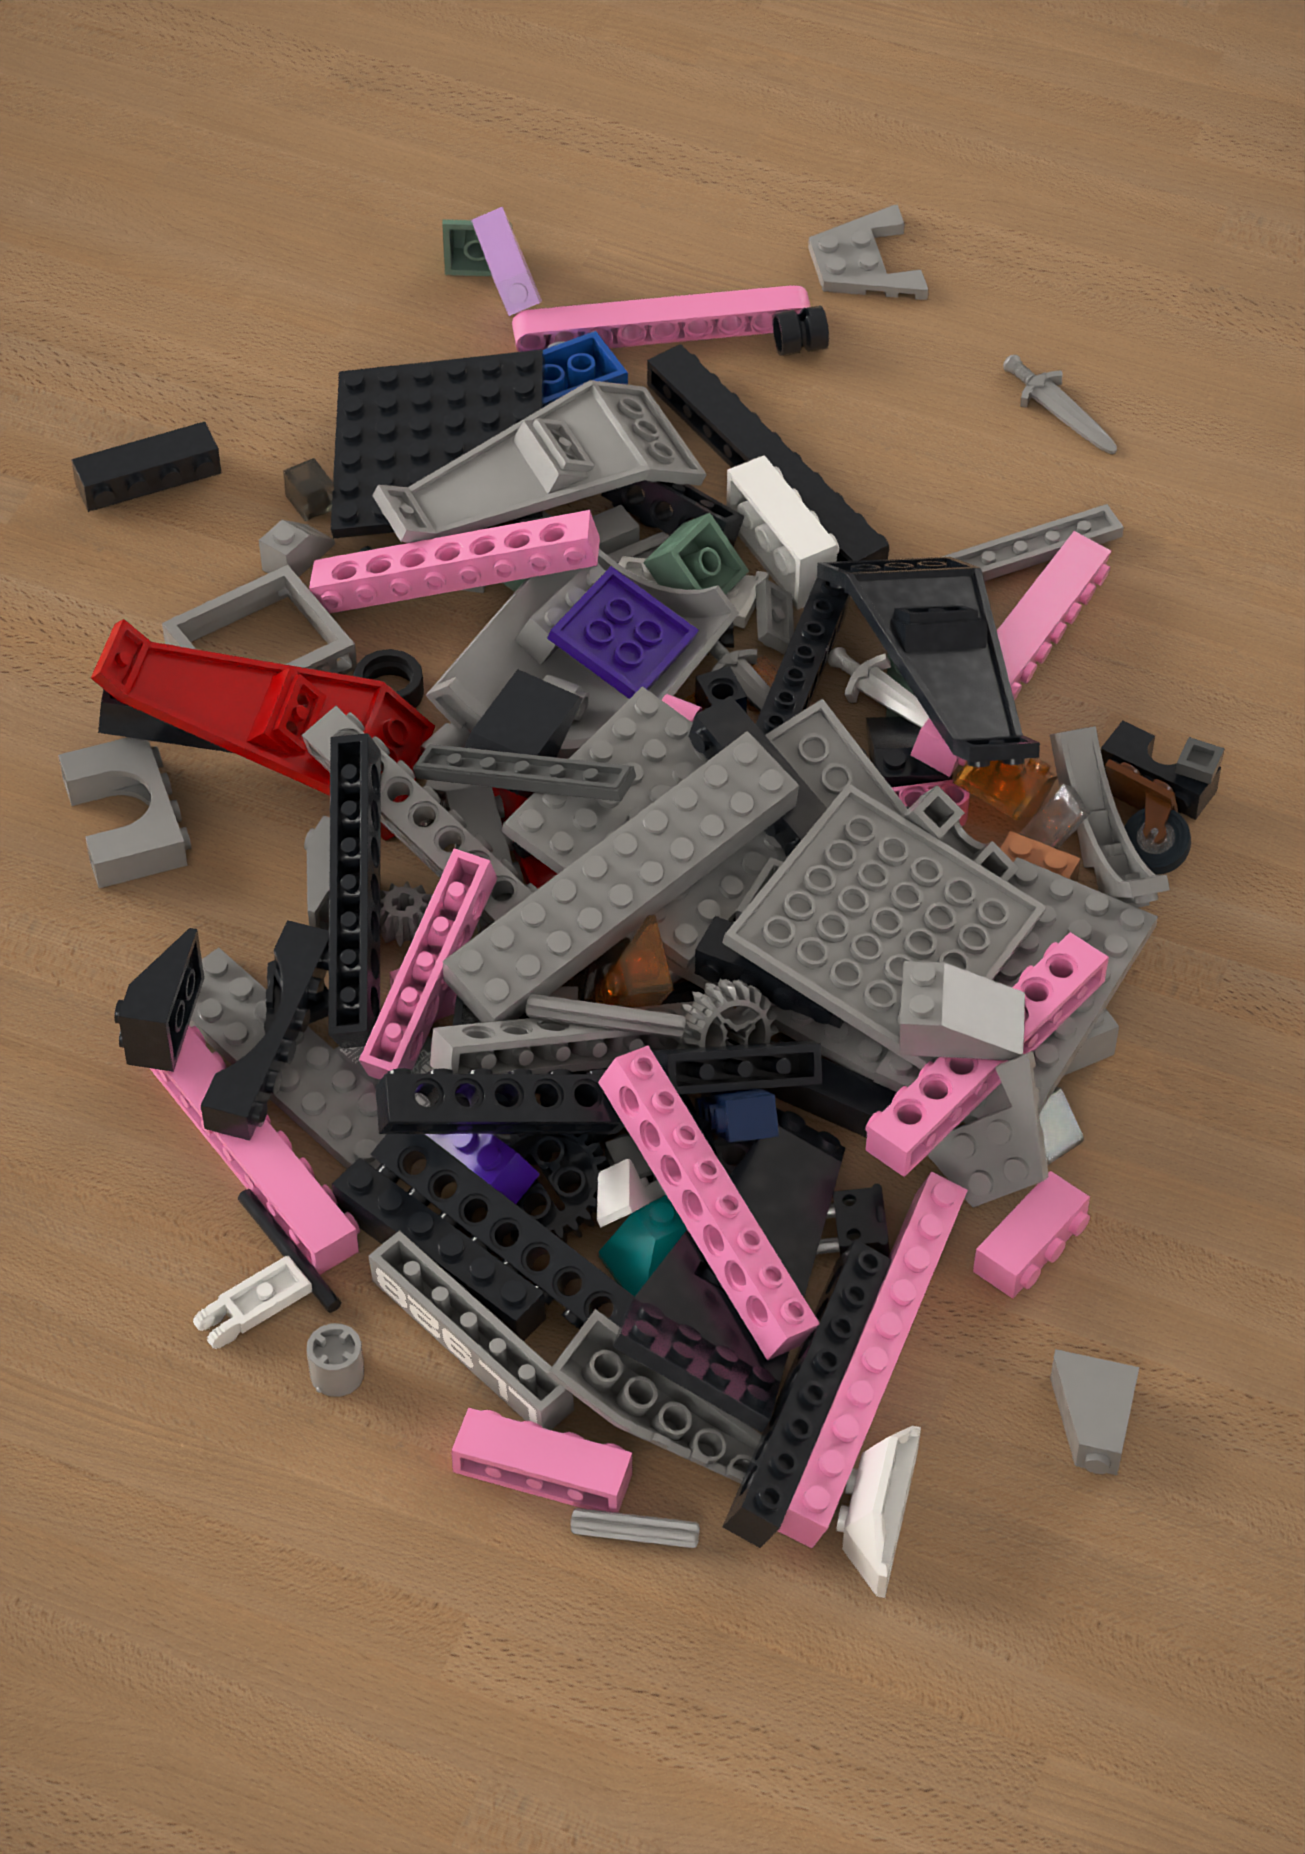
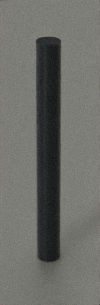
[238,1189,341,1313]

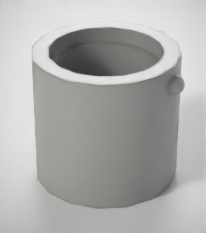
[306,1323,364,1397]

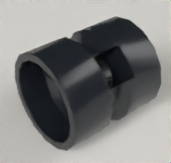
[773,305,829,356]

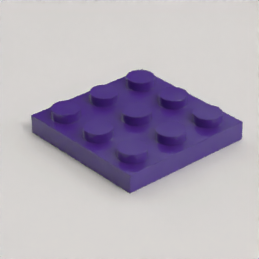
[547,566,699,699]

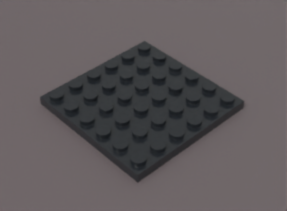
[331,349,545,539]

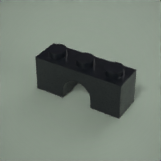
[1100,720,1221,820]

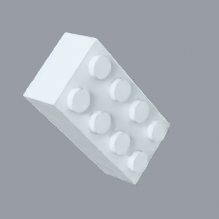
[726,455,839,610]

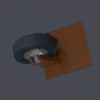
[1105,759,1191,875]

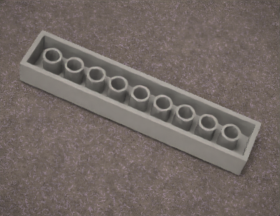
[443,731,799,1023]

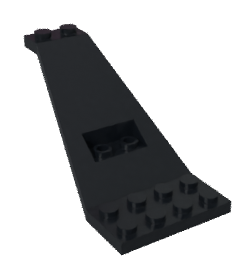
[817,557,1040,767]
[612,1107,846,1433]

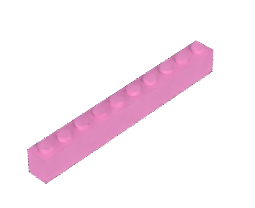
[911,531,1111,777]
[778,1171,968,1548]

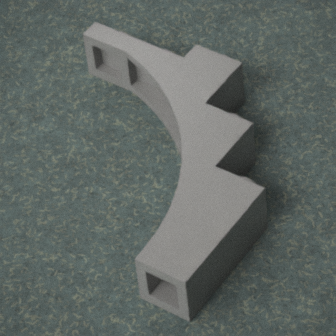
[1050,726,1170,908]

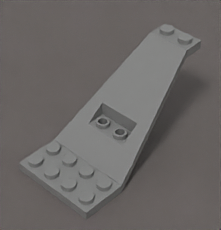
[373,380,707,543]

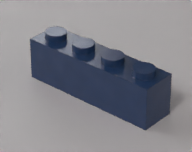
[695,1089,779,1142]

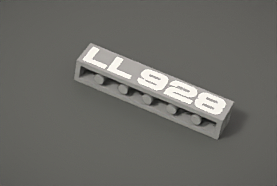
[368,1230,574,1430]

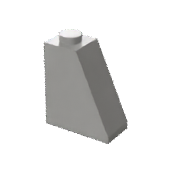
[1050,1349,1139,1475]

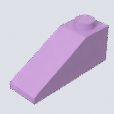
[471,207,542,316]

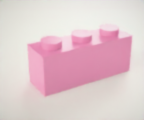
[973,1171,1090,1299]

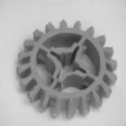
[675,979,780,1049]

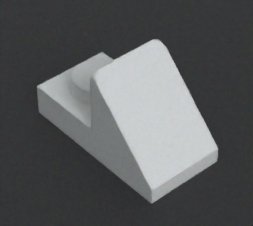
[597,1159,666,1227]

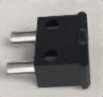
[817,1183,890,1257]

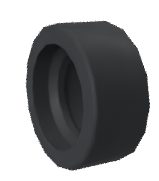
[353,649,424,708]

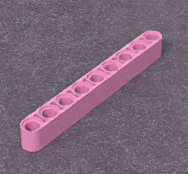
[512,285,811,352]

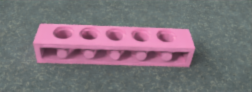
[359,848,497,1080]

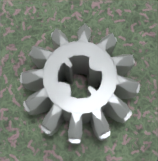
[380,881,432,947]

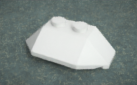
[836,1426,921,1598]

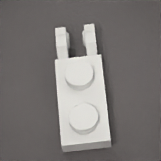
[193,1256,312,1349]

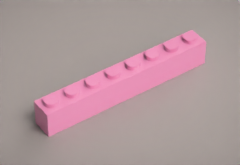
[150,1026,360,1275]

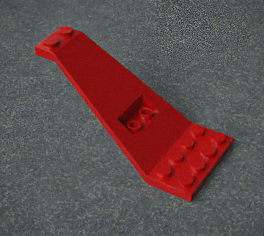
[91,619,435,841]

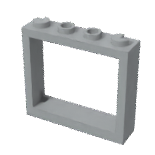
[162,565,357,675]

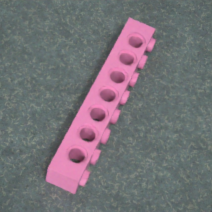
[309,510,600,614]
[865,932,1109,1177]
[598,1046,820,1361]

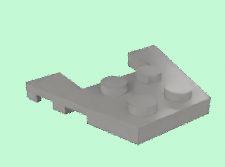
[808,205,928,300]
[928,1051,1048,1208]

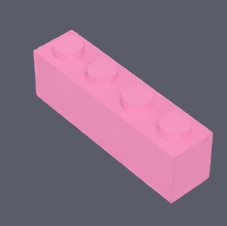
[451,1408,632,1513]

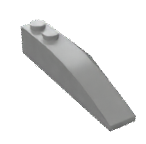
[547,1309,761,1484]

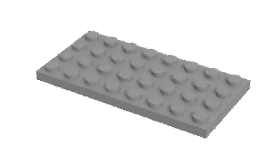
[873,857,1158,1123]

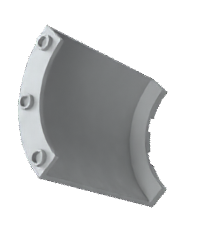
[426,548,739,759]

